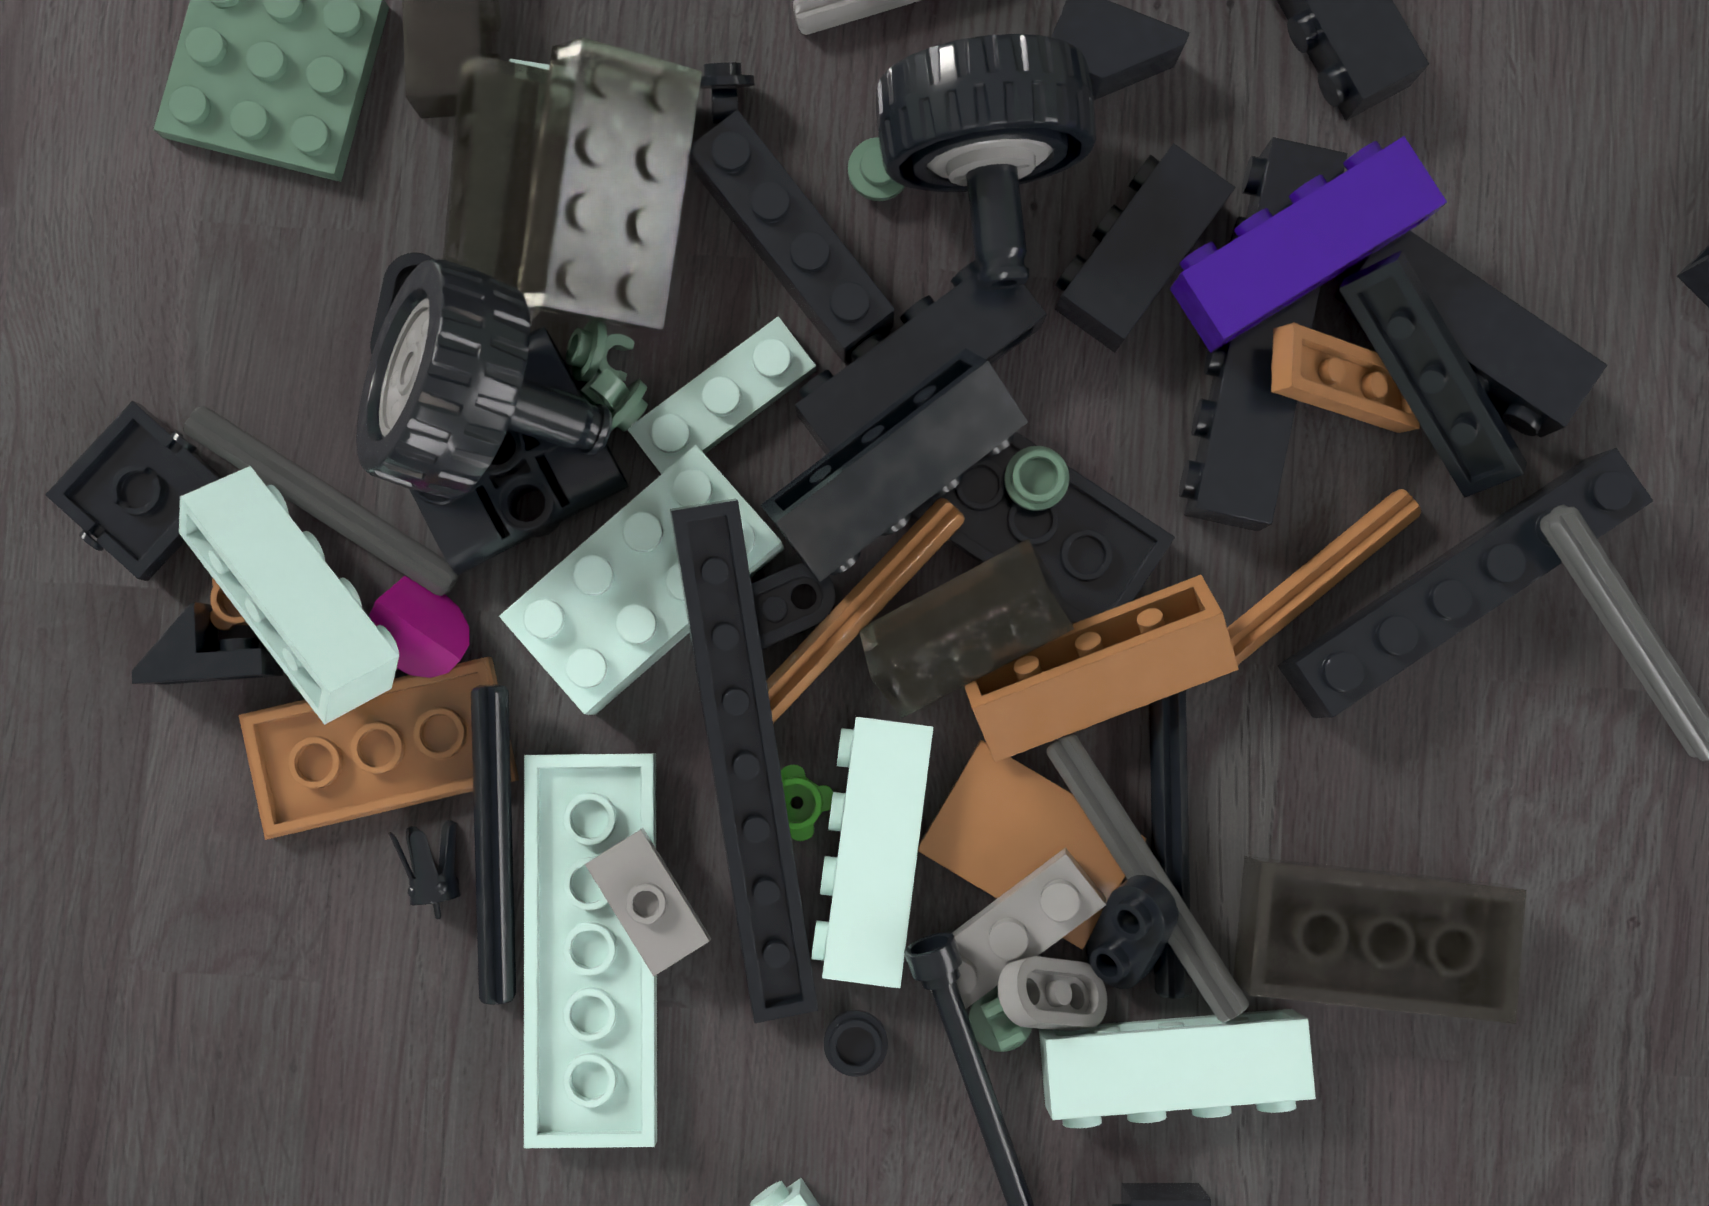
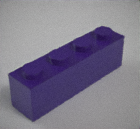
[1170,136,1447,353]

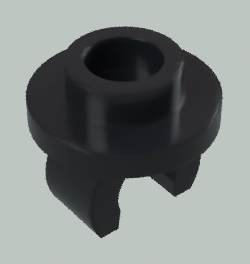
[692,62,755,123]

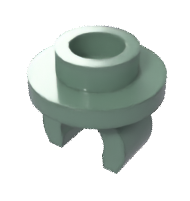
[566,319,634,383]
[579,368,648,432]
[969,985,1032,1052]

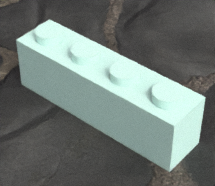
[179,466,399,725]
[811,717,933,988]
[1039,1009,1316,1128]

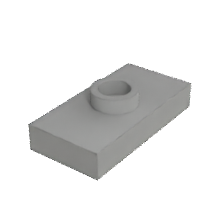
[585,828,711,977]

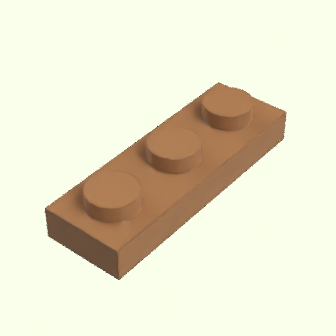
[1271,323,1420,433]

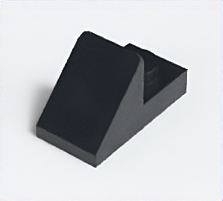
[132,602,283,685]

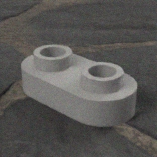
[998,956,1107,1031]

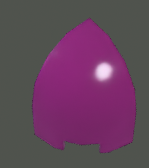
[369,576,470,678]

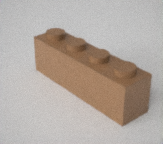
[958,575,1239,762]

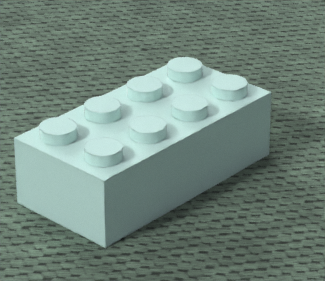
[499,445,784,715]

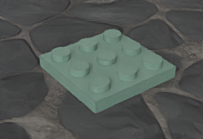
[153,0,389,182]

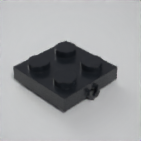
[45,401,223,581]

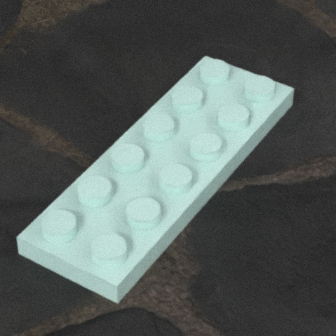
[524,753,657,1148]

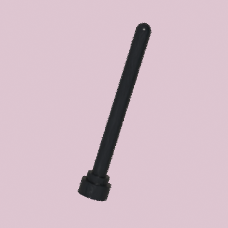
[904,933,1034,1206]

